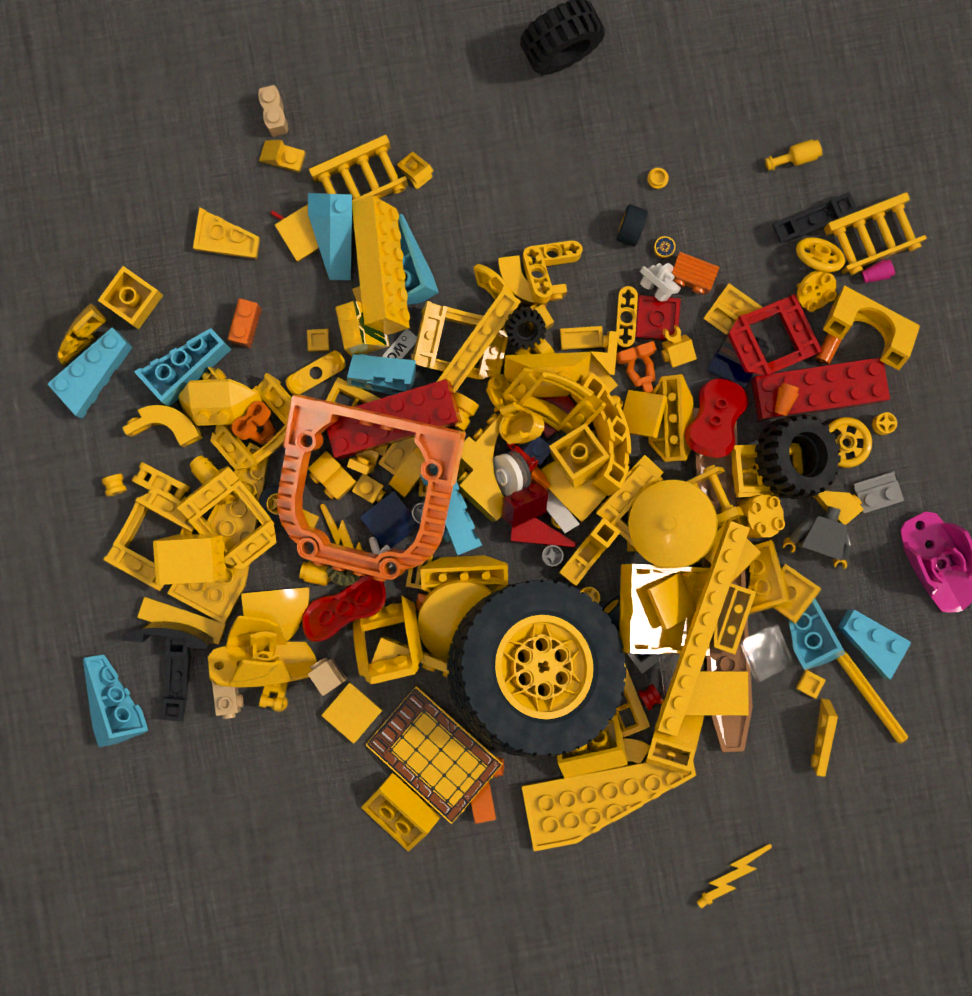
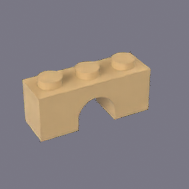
[308,658,347,696]

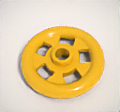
[796,237,845,272]
[827,417,872,468]

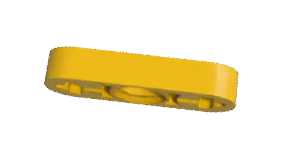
[616,286,638,349]

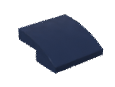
[360,491,420,549]

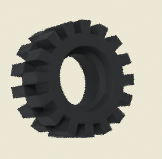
[505,307,547,350]

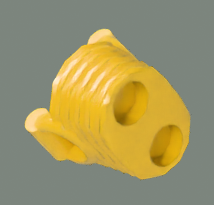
[499,402,544,444]

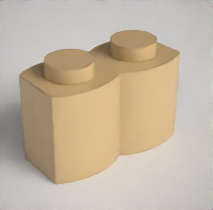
[258,85,288,137]

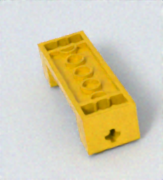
[371,636,449,677]

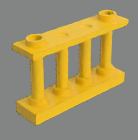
[309,135,408,203]
[824,192,927,275]
[686,465,744,527]

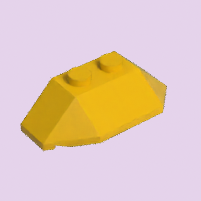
[504,352,591,397]
[648,374,694,462]
[178,379,262,426]
[420,555,508,593]

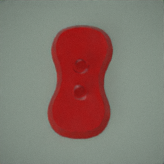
[685,379,748,458]
[302,574,386,642]

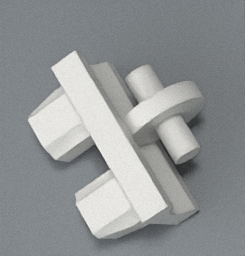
[640,263,681,302]

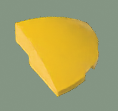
[57,303,106,366]
[540,460,607,522]
[241,587,310,641]

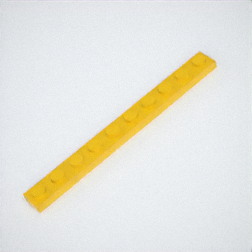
[378,289,521,475]
[655,520,750,736]

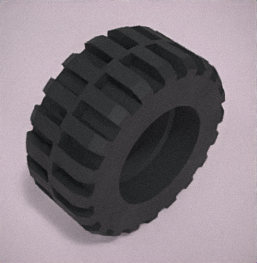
[520,0,605,75]
[755,414,841,499]

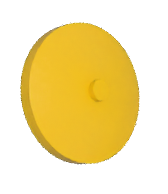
[628,480,718,569]
[418,580,493,661]

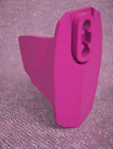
[900,512,972,613]

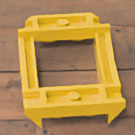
[411,301,508,380]
[503,367,606,434]
[210,373,292,471]
[596,464,660,546]
[177,466,276,570]
[103,488,194,591]
[353,595,424,684]

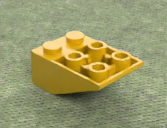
[646,700,704,775]

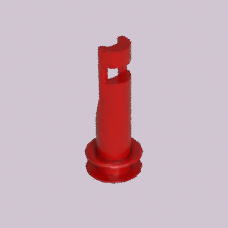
[506,443,539,471]

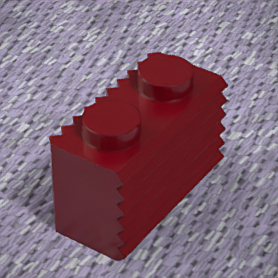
[501,483,549,528]

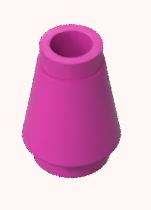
[861,259,895,283]

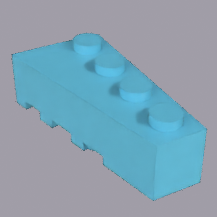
[48,327,133,419]
[134,328,232,407]
[420,464,482,555]

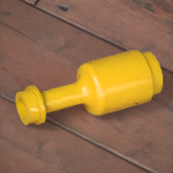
[765,139,822,171]
[190,455,236,505]
[299,561,349,586]

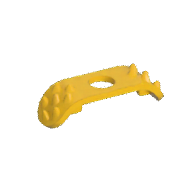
[286,350,346,395]

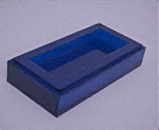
[707,351,753,389]

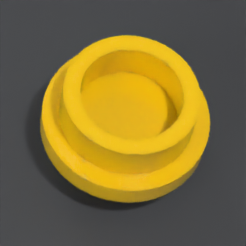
[647,168,669,189]

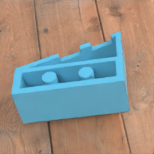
[347,354,416,395]
[837,609,911,680]

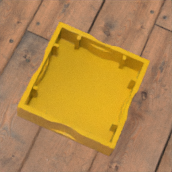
[619,564,710,656]

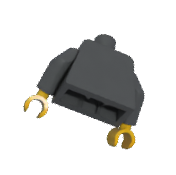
[783,506,853,569]

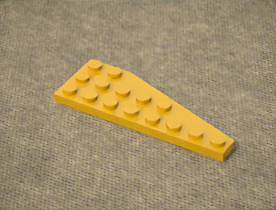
[167,443,269,624]
[521,762,696,851]

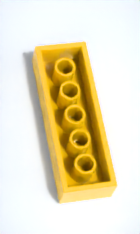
[352,195,410,335]

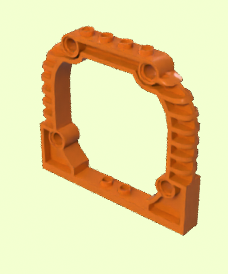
[277,395,466,581]

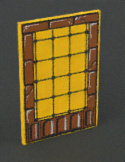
[366,686,503,824]

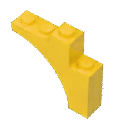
[457,413,504,522]

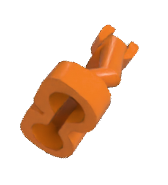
[616,341,657,393]
[232,401,276,445]

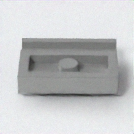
[852,471,904,514]

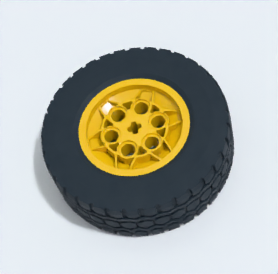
[447,580,626,757]

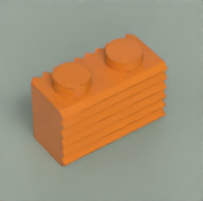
[672,252,720,295]
[227,298,262,348]

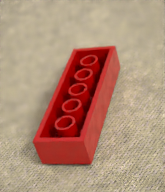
[751,357,890,421]
[327,379,462,459]

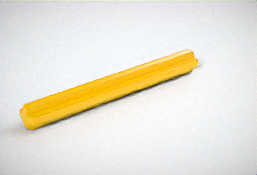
[836,652,908,744]

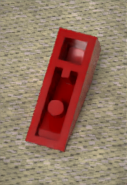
[510,518,576,548]

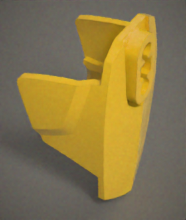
[208,616,317,687]

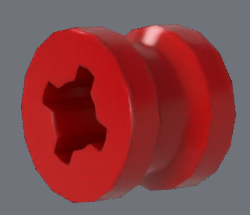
[637,684,663,711]

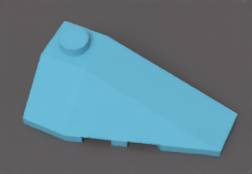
[308,193,352,280]
[398,214,439,305]
[789,574,846,670]

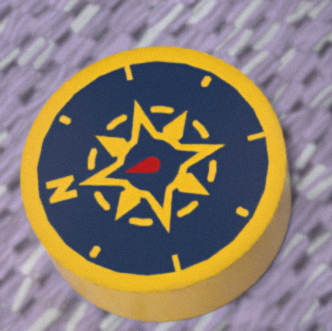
[654,236,676,259]

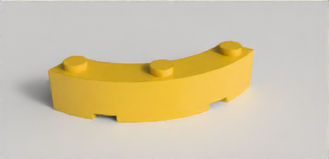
[571,372,631,496]

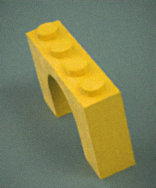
[823,285,920,370]

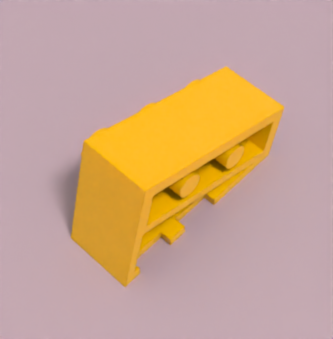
[714,583,756,655]

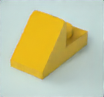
[259,140,306,173]
[396,151,434,189]
[589,331,618,375]

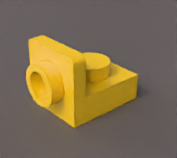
[347,450,380,475]
[352,474,386,505]

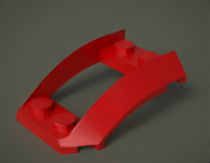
[728,294,822,375]

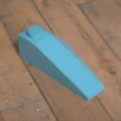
[83,655,148,747]

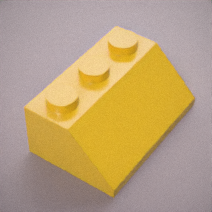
[557,715,628,779]
[361,773,441,852]

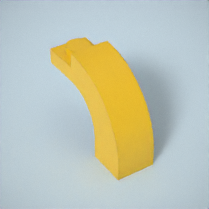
[498,255,567,307]
[122,405,203,448]
[389,446,425,497]
[558,518,621,587]

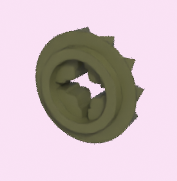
[327,565,360,586]

